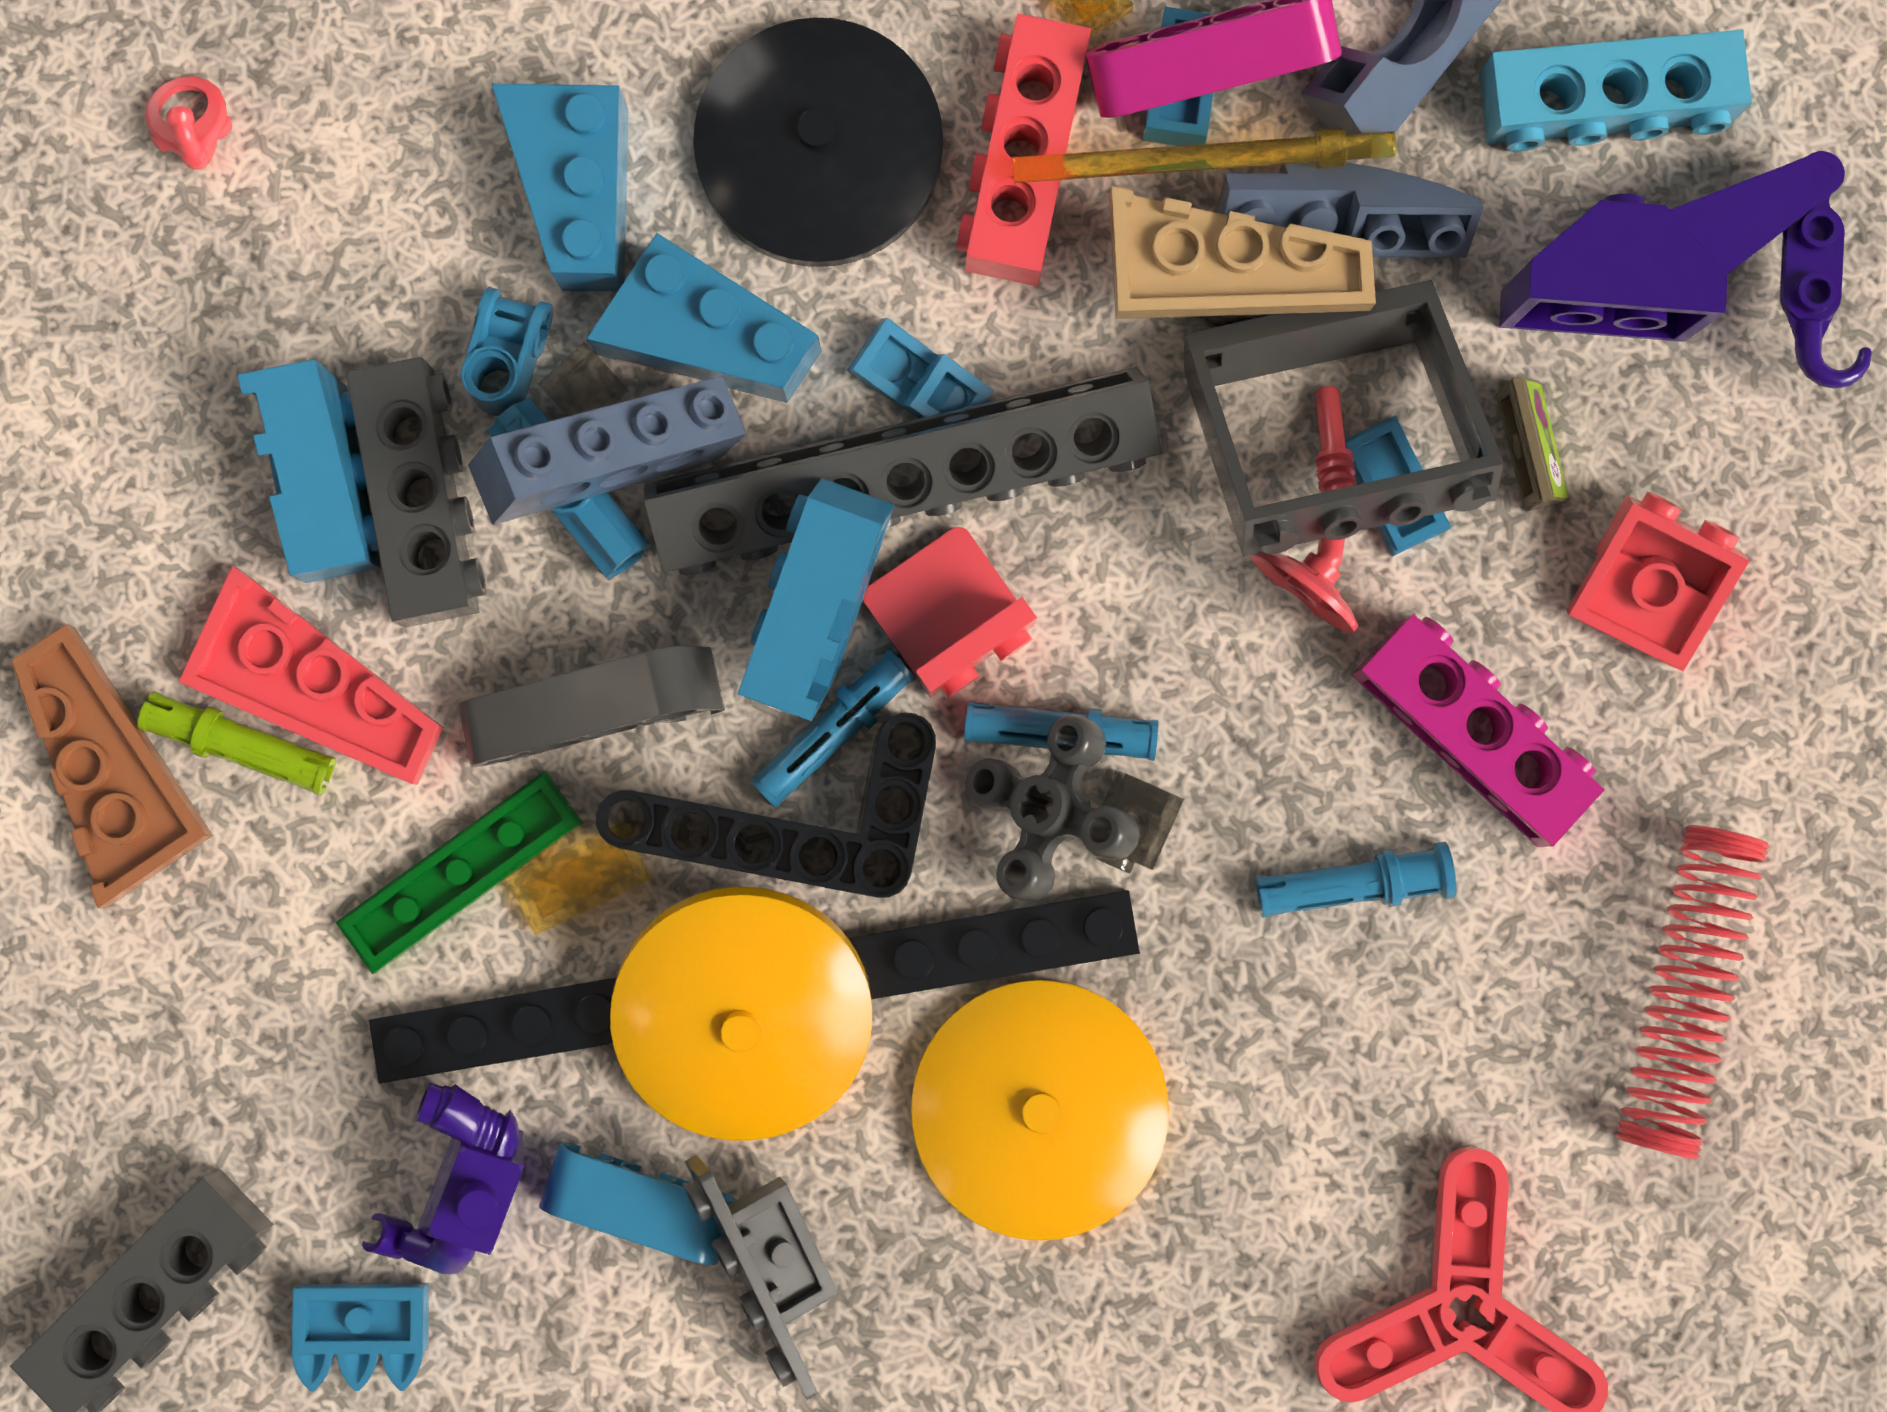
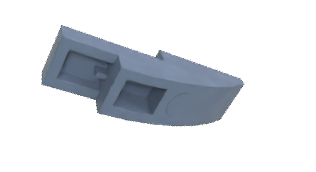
[1217,158,1484,258]

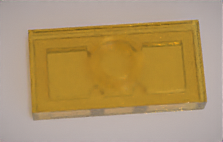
[508,822,653,935]

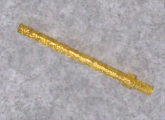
[1012,128,1397,183]

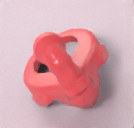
[145,76,233,170]

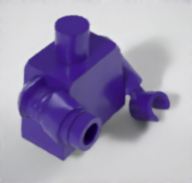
[362,1082,524,1275]

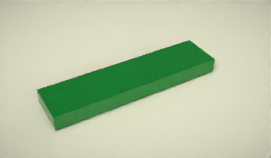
[335,771,584,974]

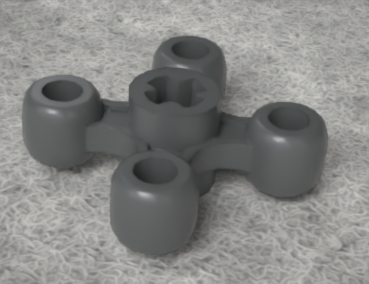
[965,715,1140,902]

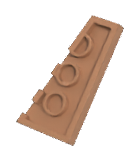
[11,624,213,908]

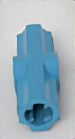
[487,397,651,580]

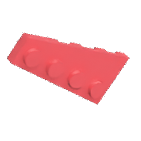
[179,566,444,785]

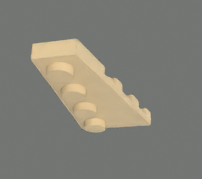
[1109,186,1376,319]

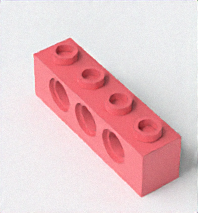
[956,13,1091,287]

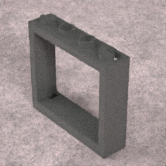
[1184,280,1504,556]

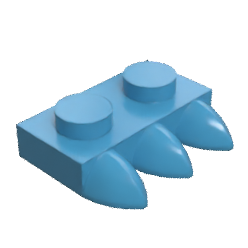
[292,1283,429,1391]

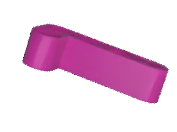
[1085,0,1342,118]

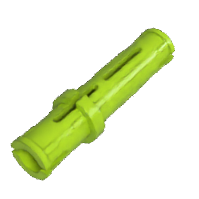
[137,691,336,796]

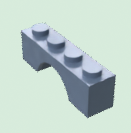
[1301,0,1502,156]

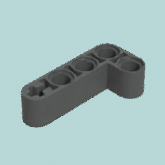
[458,645,725,767]

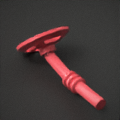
[1250,386,1358,634]

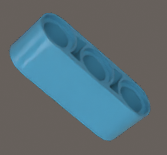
[539,1143,737,1265]

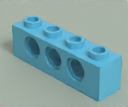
[1479,30,1752,152]

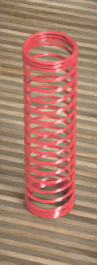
[1615,825,1770,1160]

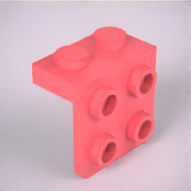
[863,527,1037,698]

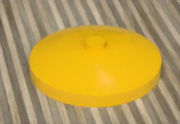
[610,887,872,1141]
[911,979,1169,1241]

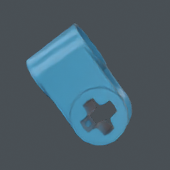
[461,287,553,416]

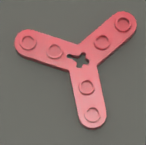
[1314,1146,1608,1412]

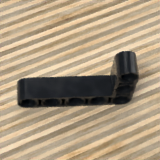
[596,713,936,898]

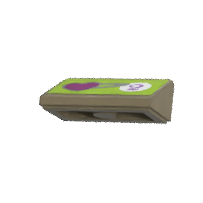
[1496,376,1569,511]

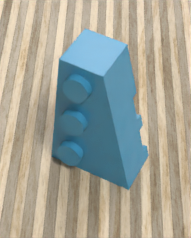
[492,84,628,292]
[586,233,822,403]
[237,359,380,583]
[738,478,895,722]

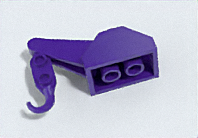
[1499,151,1872,389]

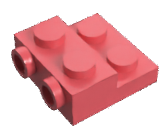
[1566,491,1750,672]

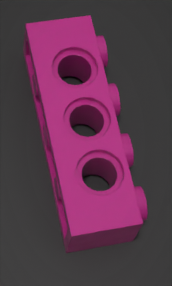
[1351,614,1605,847]

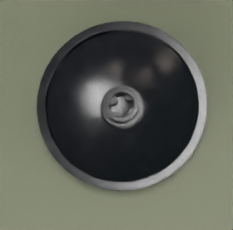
[693,17,943,267]

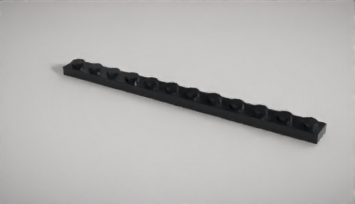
[369,890,1140,1084]

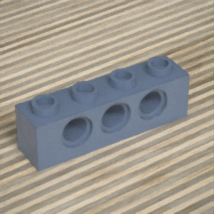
[468,376,747,525]

